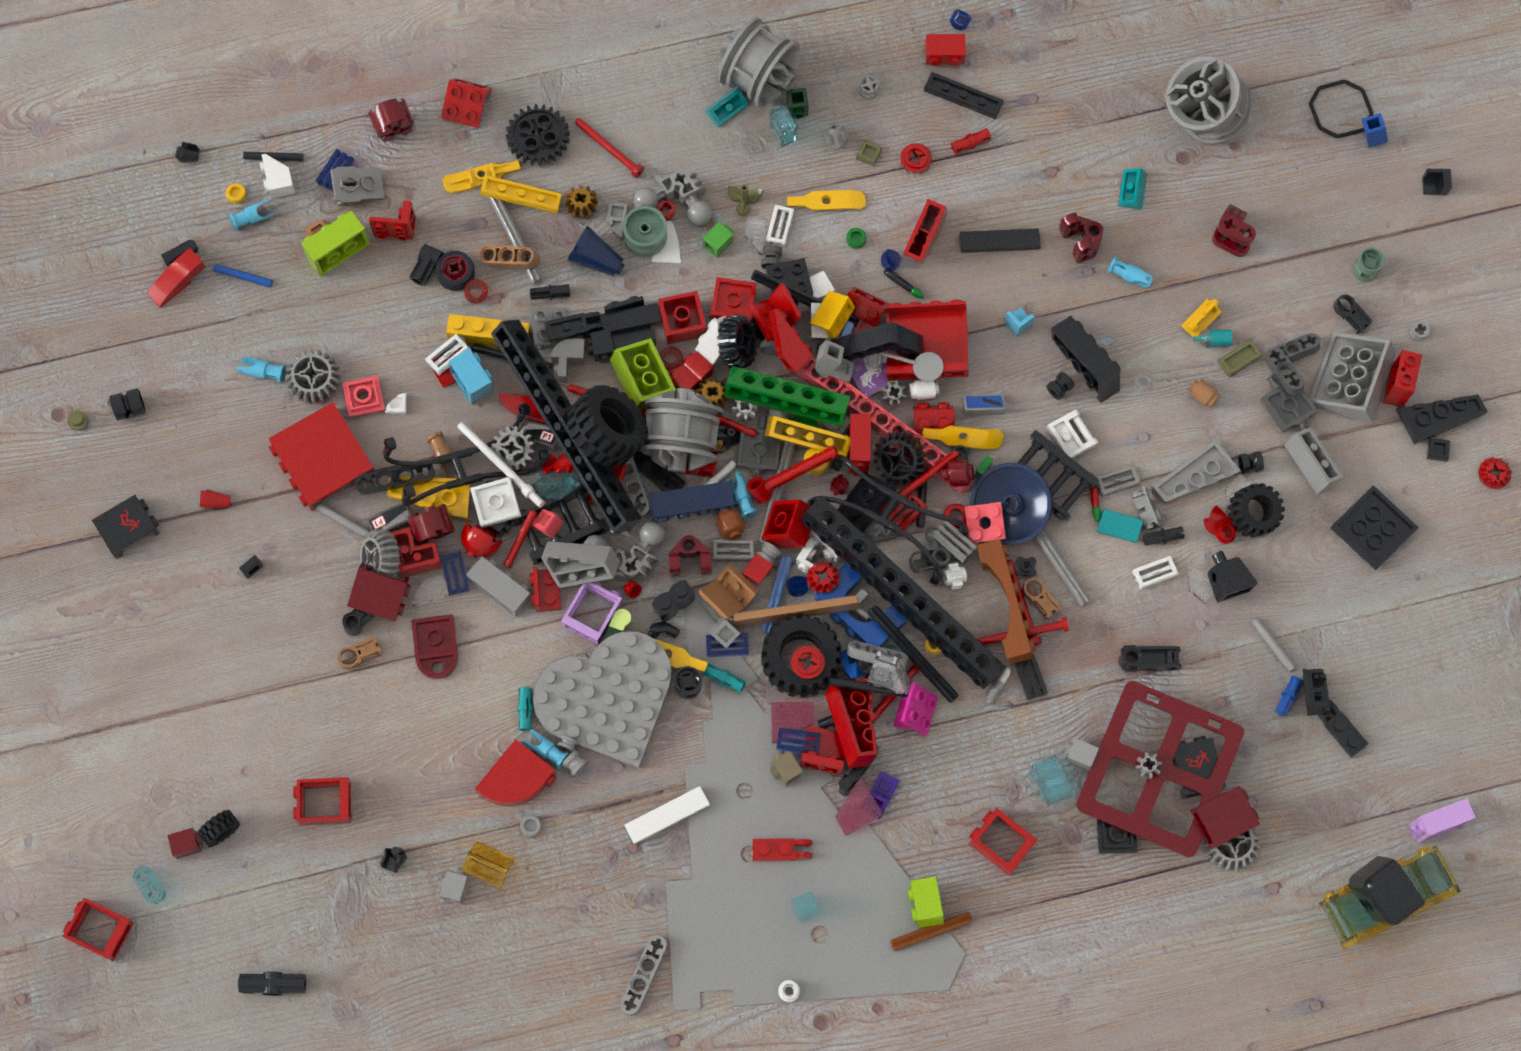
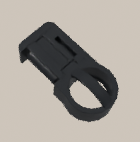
[1333,294,1372,334]

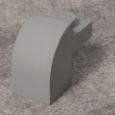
[551,339,585,383]
[815,340,854,383]

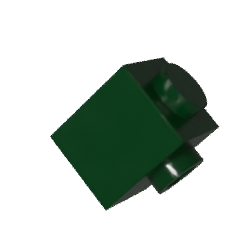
[786,88,809,119]

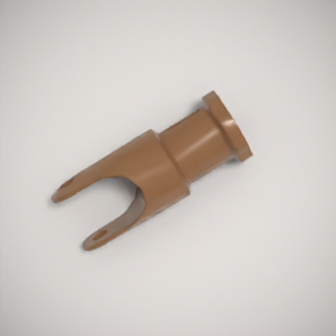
[426,431,453,478]

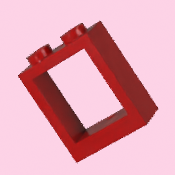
[1383,349,1422,407]
[848,414,871,476]
[293,777,351,826]
[969,808,1037,876]
[63,898,134,962]

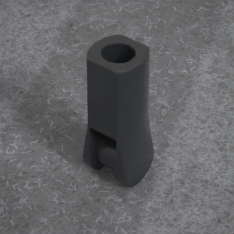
[161,240,198,267]

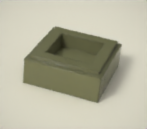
[856,140,882,167]

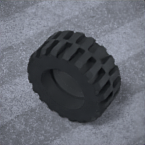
[567,385,648,467]
[761,614,842,698]

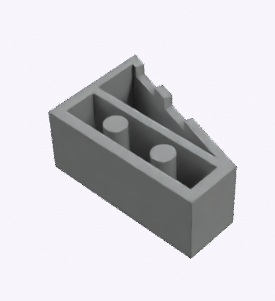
[541,541,620,588]

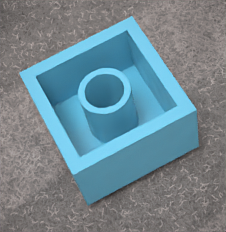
[449,348,493,405]

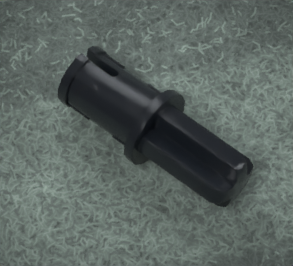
[530,284,570,300]
[1142,526,1185,546]

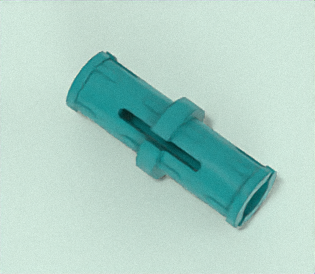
[703,663,746,693]
[517,687,534,731]

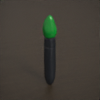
[884,269,924,299]

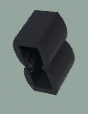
[652,580,695,622]

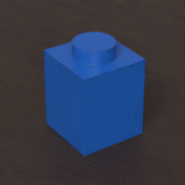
[1361,113,1388,148]

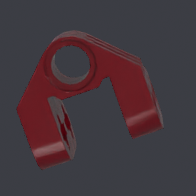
[1212,204,1256,257]
[1059,212,1103,264]
[669,535,712,577]

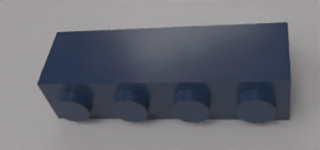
[647,481,735,523]

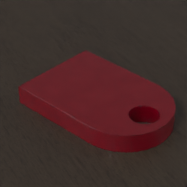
[411,614,458,679]

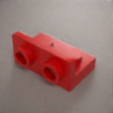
[847,287,890,326]
[530,567,561,612]

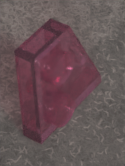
[771,702,814,744]
[835,778,883,835]

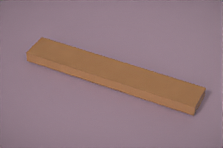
[733,595,860,627]

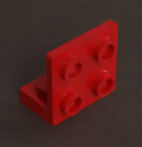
[441,78,492,128]
[369,201,416,241]
[749,283,802,342]
[800,726,845,776]

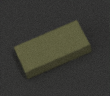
[1217,339,1263,377]

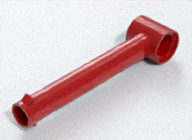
[746,445,839,504]

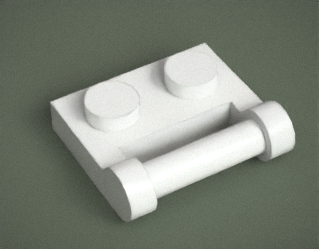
[1047,409,1099,459]

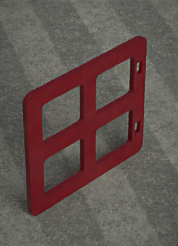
[1076,681,1244,857]

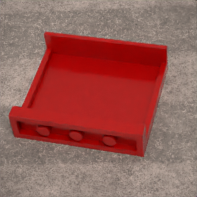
[885,299,969,381]
[269,402,375,511]

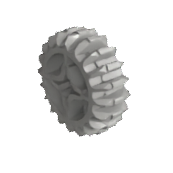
[285,349,341,404]
[359,529,401,578]
[1202,828,1260,871]

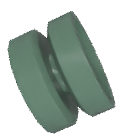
[623,206,667,257]

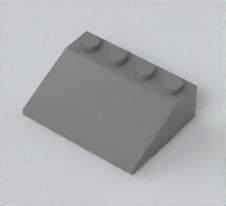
[1310,332,1396,422]

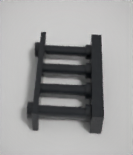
[1017,429,1100,521]
[512,483,609,566]

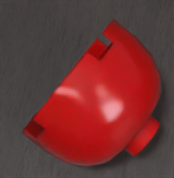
[461,520,503,559]

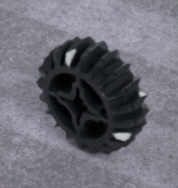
[717,315,758,368]
[873,430,928,485]

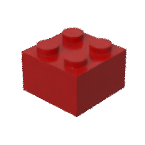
[658,291,706,344]
[761,499,811,549]

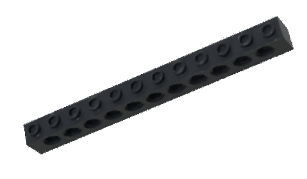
[491,319,642,534]
[800,495,1006,690]

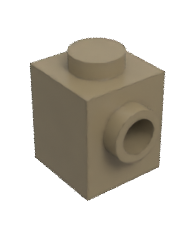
[770,750,803,786]

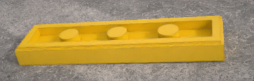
[480,175,562,214]

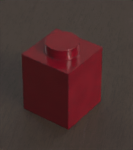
[167,828,203,859]

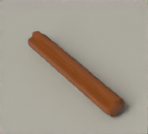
[890,912,972,951]

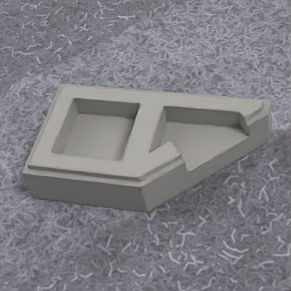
[606,202,629,241]

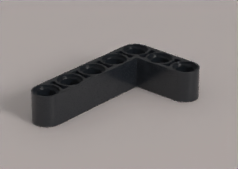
[816,323,924,361]

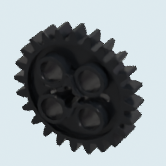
[506,104,570,166]

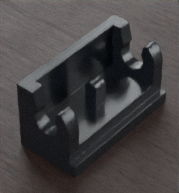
[1302,669,1331,716]

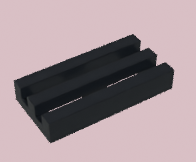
[1015,654,1048,700]

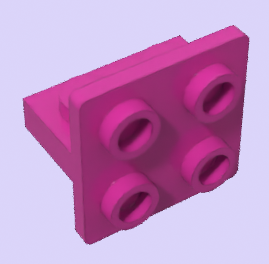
[893,683,938,736]

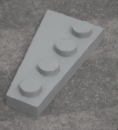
[1151,440,1241,504]

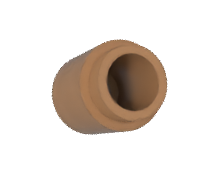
[1189,379,1220,408]

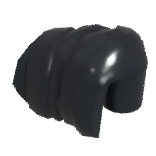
[175,141,200,163]
[380,847,407,873]

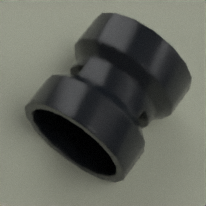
[1046,372,1075,400]
[1238,451,1264,474]

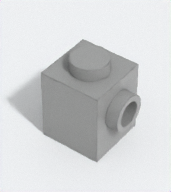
[1064,738,1099,771]
[438,869,469,905]

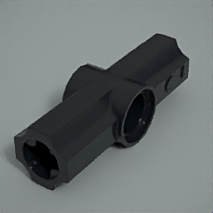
[238,971,307,996]

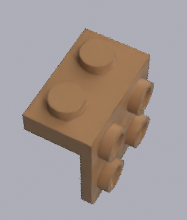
[699,563,760,620]

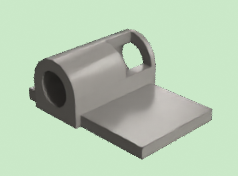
[330,166,385,206]

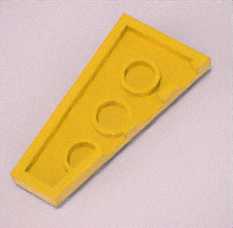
[387,476,471,520]

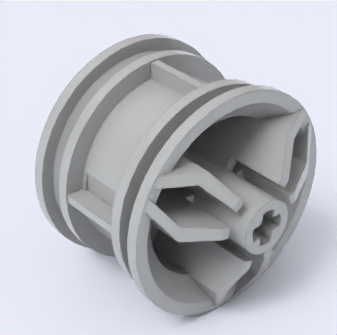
[717,17,800,108]
[1166,57,1253,144]
[639,388,723,473]

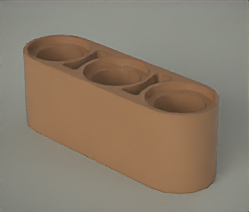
[479,245,540,269]

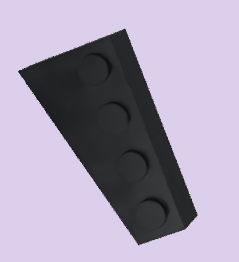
[1051,316,1121,403]

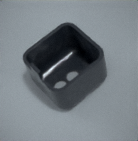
[1349,856,1425,926]

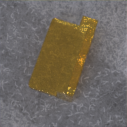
[462,841,515,888]

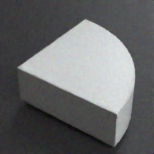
[385,393,407,415]

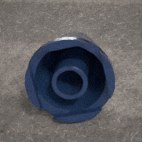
[567,226,625,276]

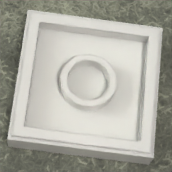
[470,477,521,528]

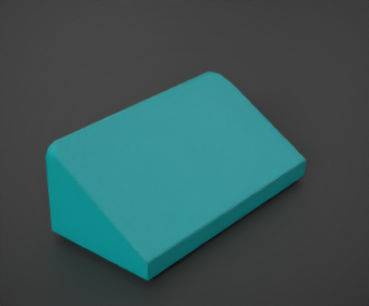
[705,88,749,127]
[1118,168,1147,209]
[1097,509,1143,543]

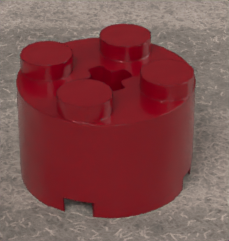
[368,98,414,142]
[407,504,455,545]

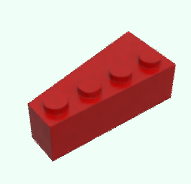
[825,678,877,768]

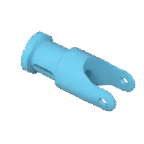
[229,199,277,231]
[1107,256,1153,288]
[237,357,286,382]
[727,471,758,520]
[521,730,570,769]

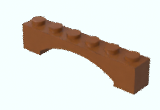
[976,539,1035,665]

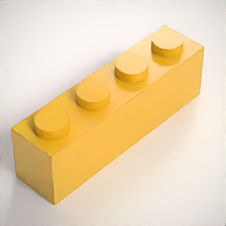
[446,314,531,347]
[764,416,850,457]

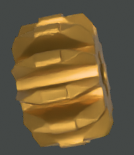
[564,184,598,220]
[695,378,729,407]

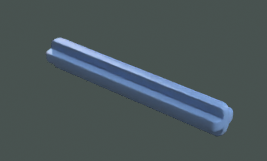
[762,555,792,634]

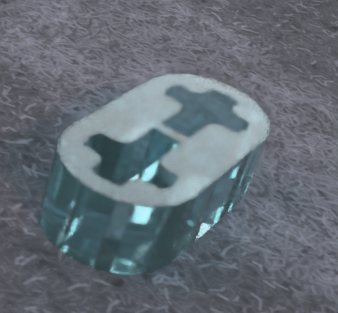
[133,866,166,904]

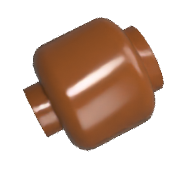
[715,509,745,541]

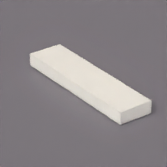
[624,786,710,845]

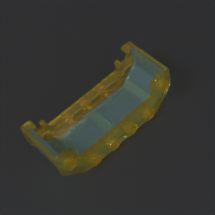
[1319,845,1461,950]

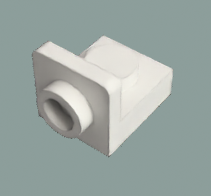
[795,539,817,574]

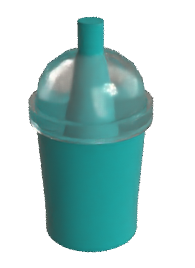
[1193,328,1232,348]

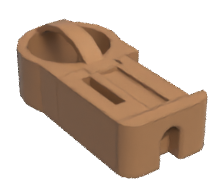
[1022,578,1060,619]
[338,637,381,670]

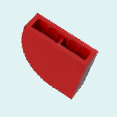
[903,199,947,263]
[475,739,556,806]

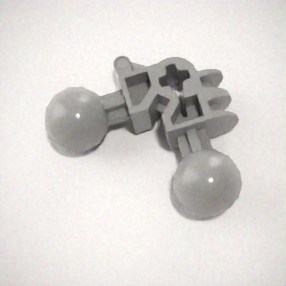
[633,170,713,226]
[583,521,666,580]

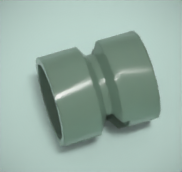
[1353,247,1385,282]

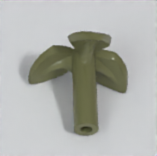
[728,184,762,216]

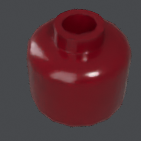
[943,460,974,487]

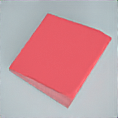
[532,509,563,538]

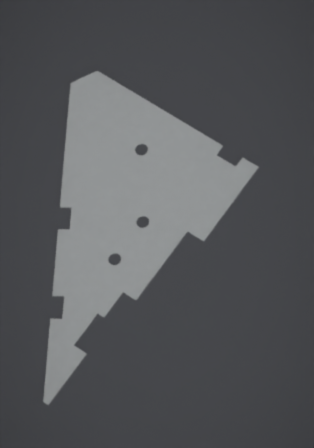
[666,596,965,1011]

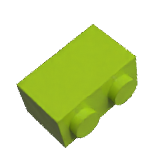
[907,876,944,928]

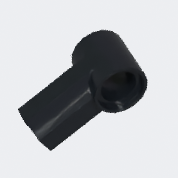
[410,244,444,286]
[342,609,375,636]

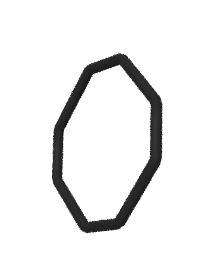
[1309,80,1373,138]

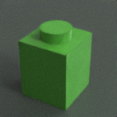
[702,222,733,258]

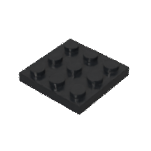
[1331,485,1419,570]

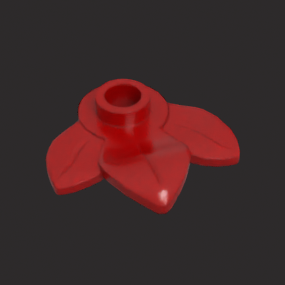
[1203,505,1237,544]

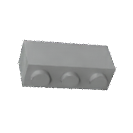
[1284,427,1343,495]
[466,556,531,617]

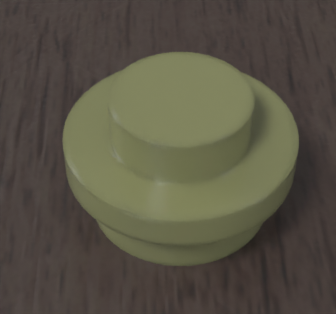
[67,410,88,431]

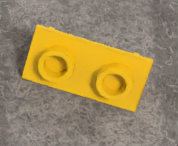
[1181,299,1222,337]

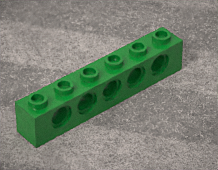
[725,366,851,427]

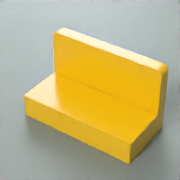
[810,291,855,339]

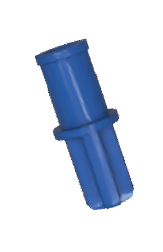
[1275,676,1303,716]

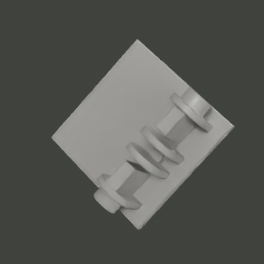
[528,307,571,350]

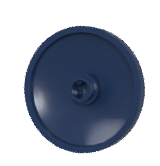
[970,463,1053,545]

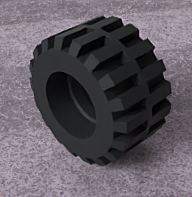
[1227,483,1285,537]

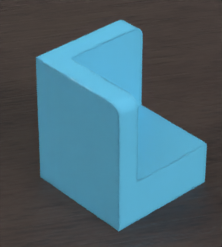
[1004,307,1035,336]

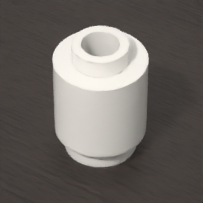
[909,380,939,401]

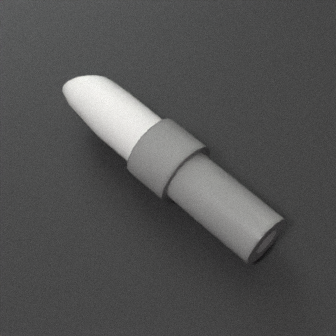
[985,667,1010,704]

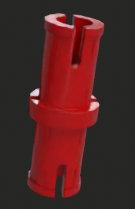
[951,128,991,154]

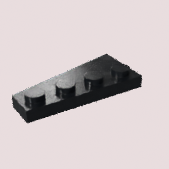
[1396,394,1488,445]

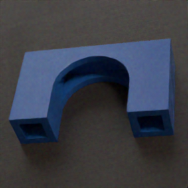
[815,563,909,647]

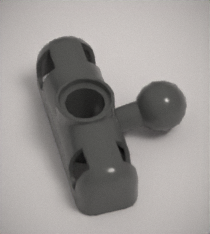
[909,527,971,573]

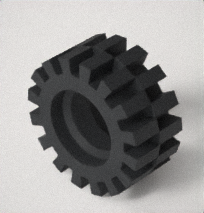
[198,809,240,847]

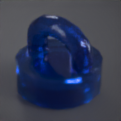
[950,9,972,30]
[880,249,901,271]
[787,575,808,597]

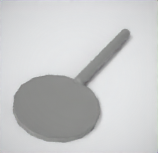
[877,352,944,382]

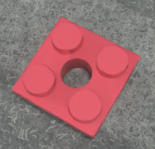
[342,376,385,418]
[965,502,1006,543]

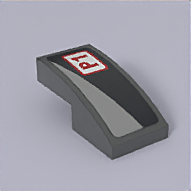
[520,420,557,450]
[366,503,412,532]

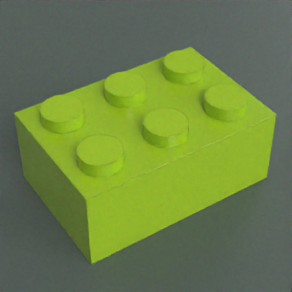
[301,211,370,276]
[610,338,676,410]

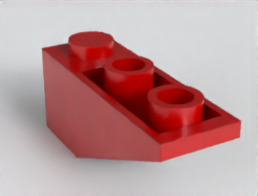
[768,308,813,372]

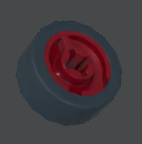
[436,251,475,291]

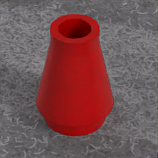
[200,489,230,509]

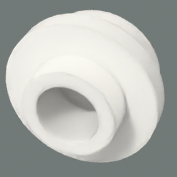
[778,980,800,1002]

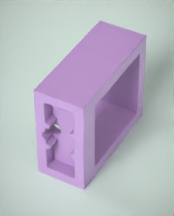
[561,581,623,646]
[1410,798,1476,843]

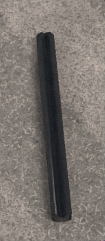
[751,270,859,327]
[868,605,959,702]

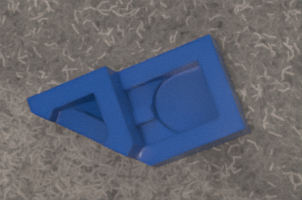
[841,649,865,680]

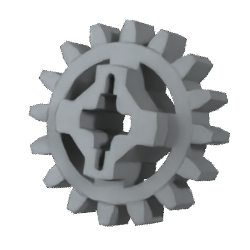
[491,426,536,470]

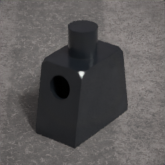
[1208,551,1258,603]

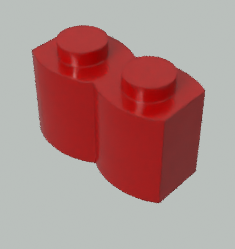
[669,351,715,391]

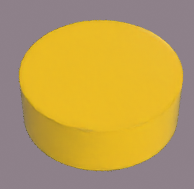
[226,183,247,204]

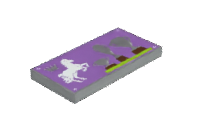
[851,358,904,398]

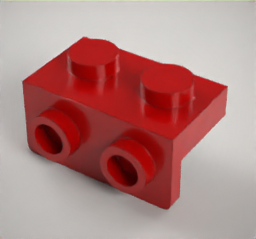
[913,402,955,434]

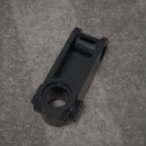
[1118,645,1182,673]

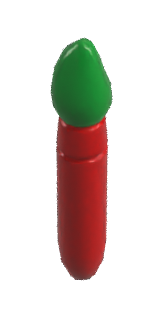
[1089,473,1101,522]

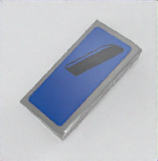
[963,394,1006,415]

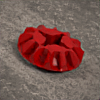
[900,143,932,174]
[1478,457,1512,489]
[806,561,840,593]
[791,646,825,679]

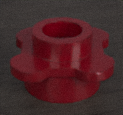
[830,474,849,496]

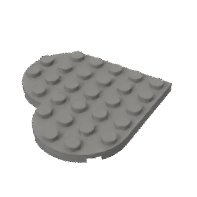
[533,631,672,768]

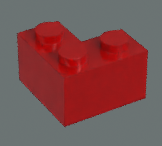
[390,528,442,578]

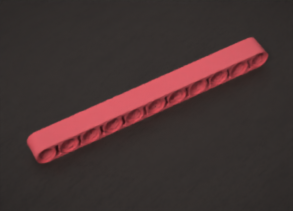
[794,358,973,493]

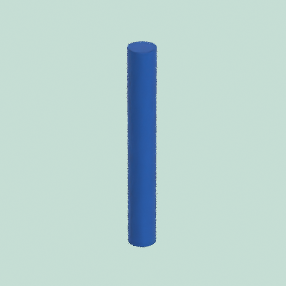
[213,264,273,288]

